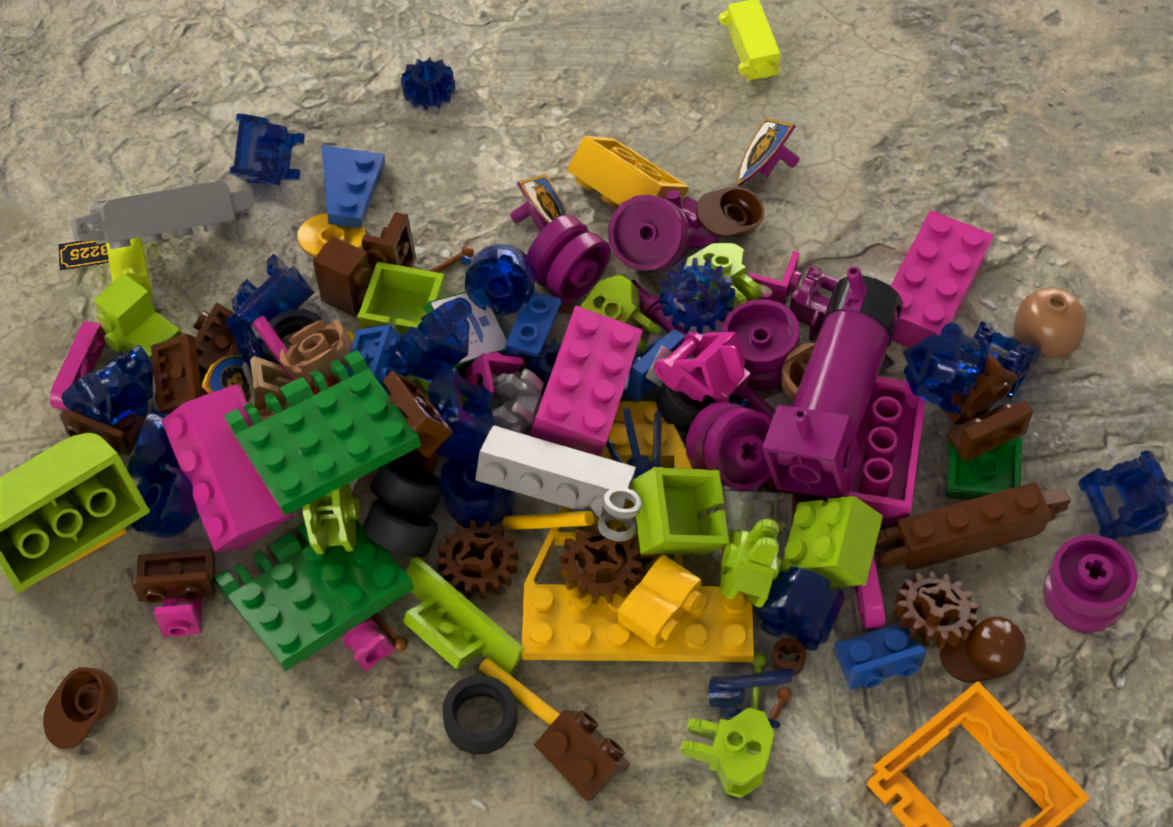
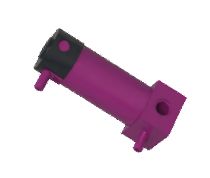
[762,267,903,498]

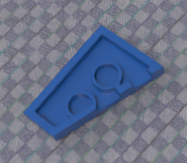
[321,145,385,228]

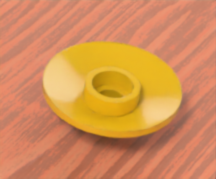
[298,213,365,257]

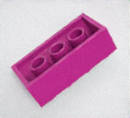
[161,384,294,552]

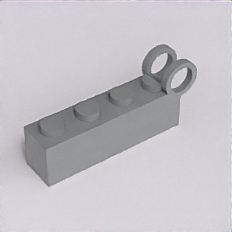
[475,425,642,541]

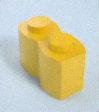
[618,554,703,648]

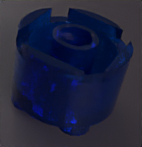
[441,442,516,528]
[756,566,845,651]

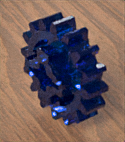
[659,257,736,334]

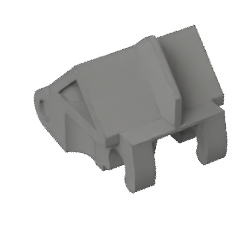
[462,369,544,442]

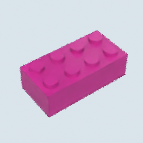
[890,210,994,359]
[529,305,643,456]
[849,376,928,527]

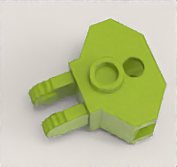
[684,243,763,309]
[580,274,661,353]
[302,483,360,554]
[720,518,781,608]
[679,707,775,798]

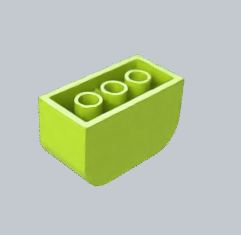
[0,433,150,594]

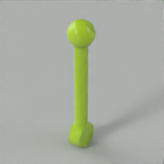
[751,653,766,710]

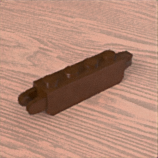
[875,482,1071,570]

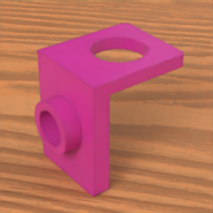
[748,251,802,306]
[465,352,524,407]
[154,598,202,637]

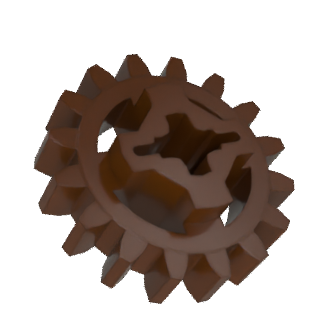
[437,520,519,599]
[559,522,642,604]
[894,571,978,649]

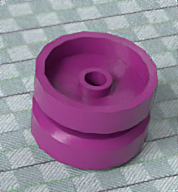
[608,195,691,272]
[524,214,611,304]
[722,299,800,390]
[686,401,772,491]
[1043,534,1138,633]

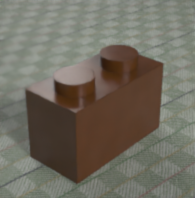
[313,236,371,317]

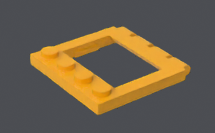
[866,681,1090,827]

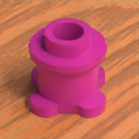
[343,619,394,671]

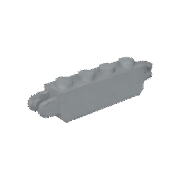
[71,181,255,249]

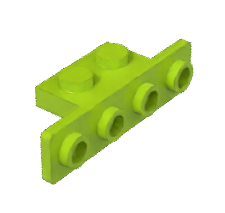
[403,557,524,675]

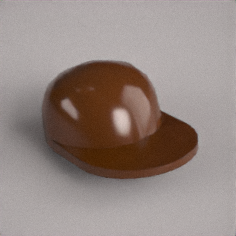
[696,186,765,238]
[940,616,1026,683]
[43,667,118,749]

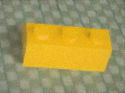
[566,136,690,207]

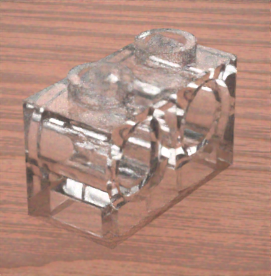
[708,491,793,531]

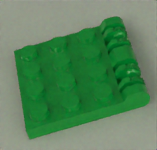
[223,350,421,516]
[214,519,414,672]

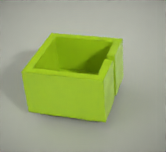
[358,261,447,348]
[632,467,729,555]
[780,496,883,589]

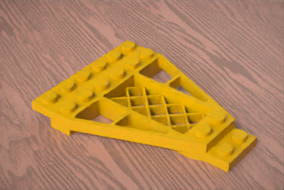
[522,401,754,662]

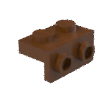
[132,549,215,603]
[534,710,630,801]

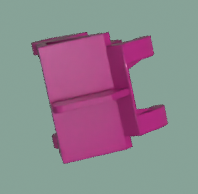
[654,332,751,403]

